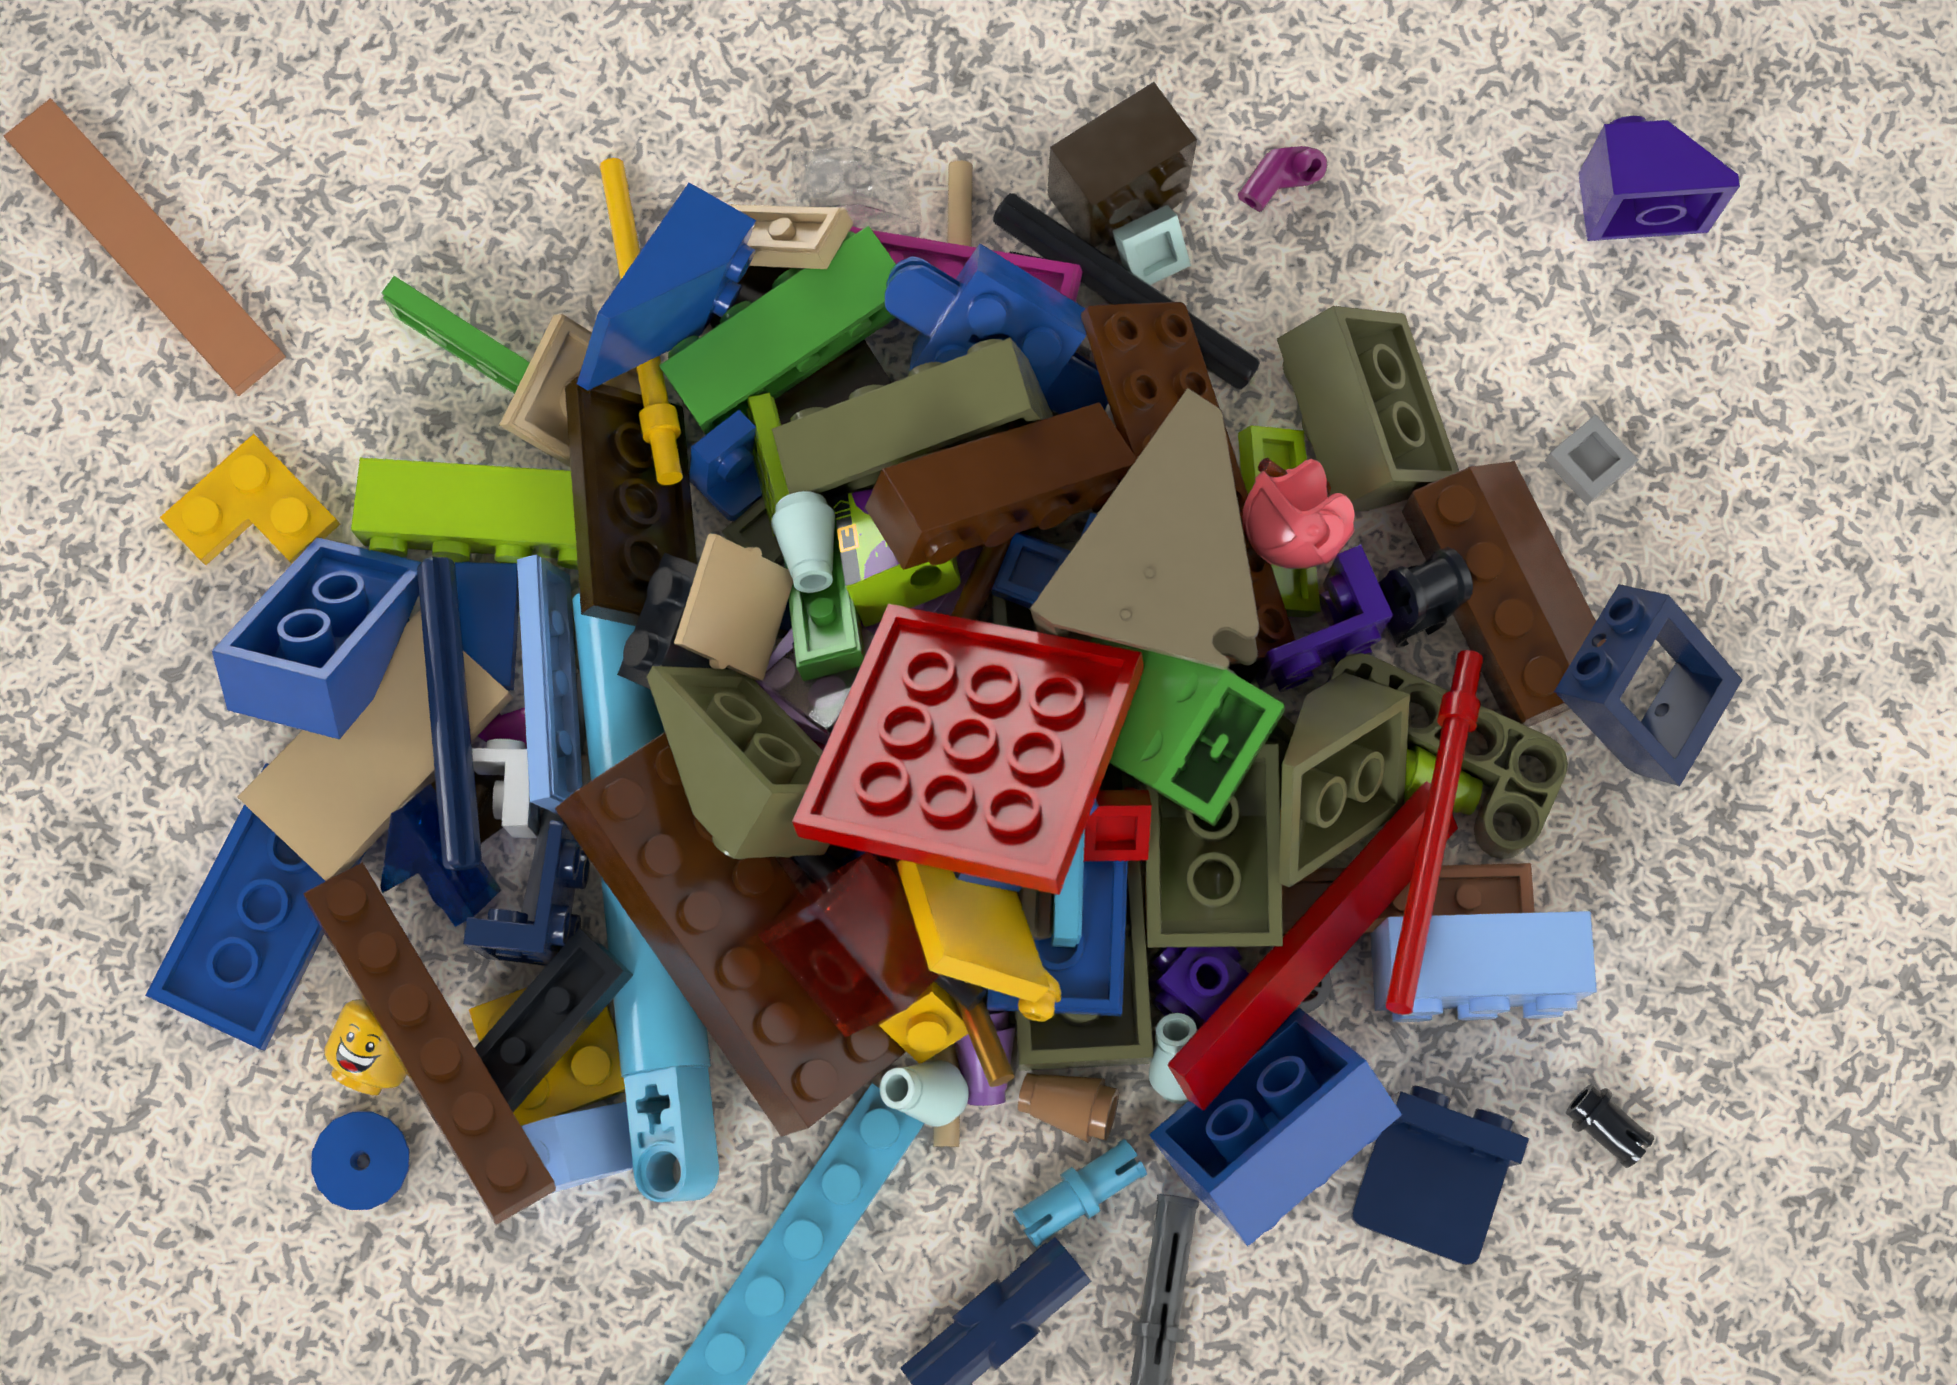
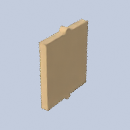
[674,534,793,681]

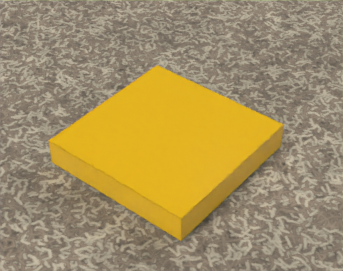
[897,860,1050,1002]

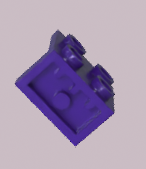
[1255,545,1393,692]

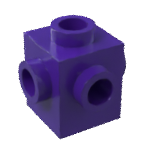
[1148,947,1249,1031]

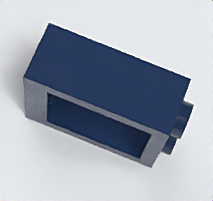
[1554,584,1742,786]

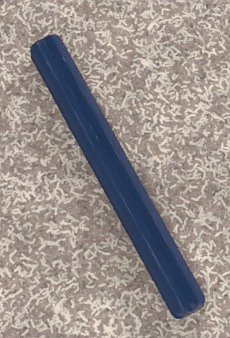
[417,557,482,871]

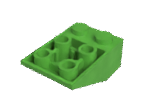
[1091,637,1285,826]

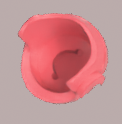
[1242,459,1355,569]

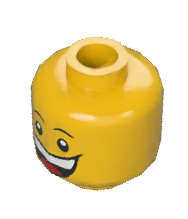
[324,999,407,1095]

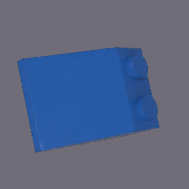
[577,182,756,390]
[212,537,422,740]

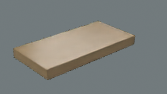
[237,611,514,881]

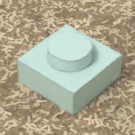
[1112,205,1191,285]

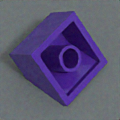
[1578,116,1740,241]

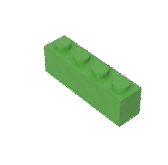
[659,225,896,435]

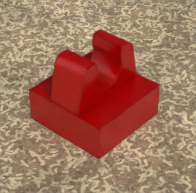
[1084,787,1152,861]

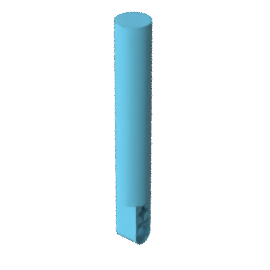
[572,593,719,1202]

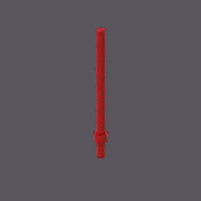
[1385,650,1483,1015]

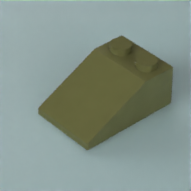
[647,666,830,859]
[1279,673,1410,887]
[1145,744,1283,948]

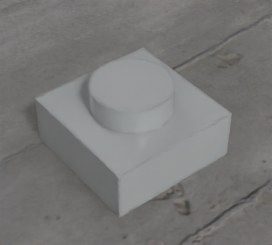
[1545,414,1639,506]

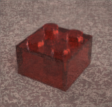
[758,852,941,1037]

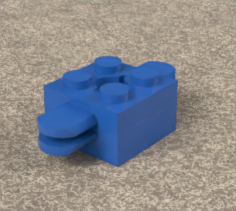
[885,243,1108,415]

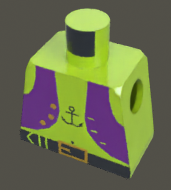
[832,489,961,627]

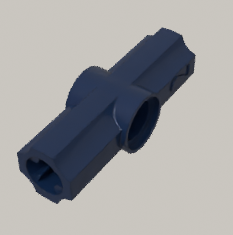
[900,1237,1092,1385]

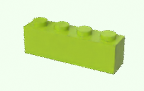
[351,457,578,570]

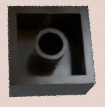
[1047,82,1197,248]

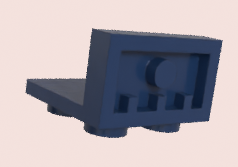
[463,820,590,966]

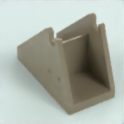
[1030,389,1259,670]

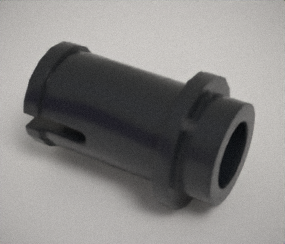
[1566,1084,1654,1168]

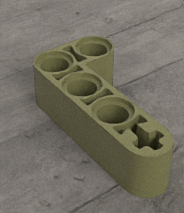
[1326,653,1568,859]

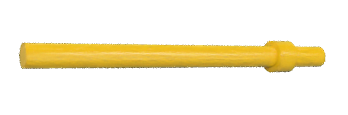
[600,158,683,485]

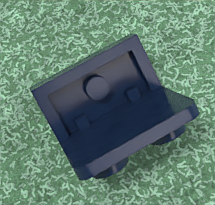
[1351,1085,1529,1265]

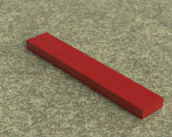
[1167,781,1458,1110]

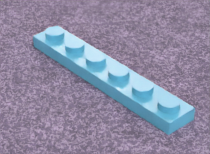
[664,1083,925,1385]

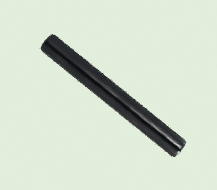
[993,193,1260,390]

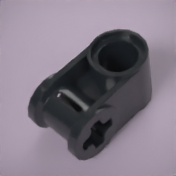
[1378,547,1473,648]

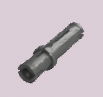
[1130,1194,1199,1385]

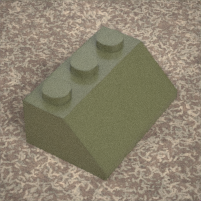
[1276,306,1459,511]

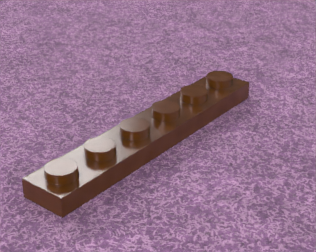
[303,862,556,1226]

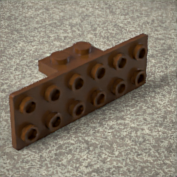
[1081,302,1296,665]

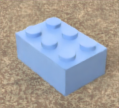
[1370,911,1597,1022]

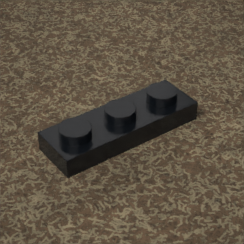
[475,928,633,1112]

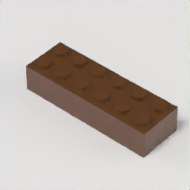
[554,732,906,1137]

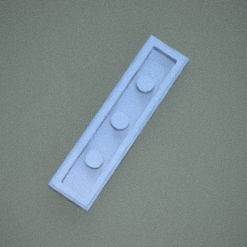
[517,554,583,815]

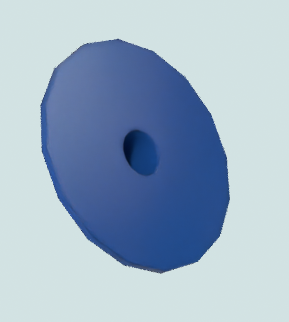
[311,1111,410,1210]

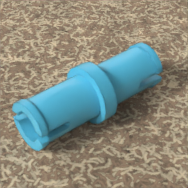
[1013,1139,1147,1248]

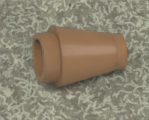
[1018,1073,1119,1143]

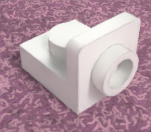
[472,739,540,838]

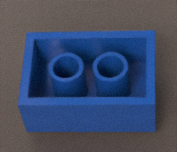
[1148,1008,1402,1247]

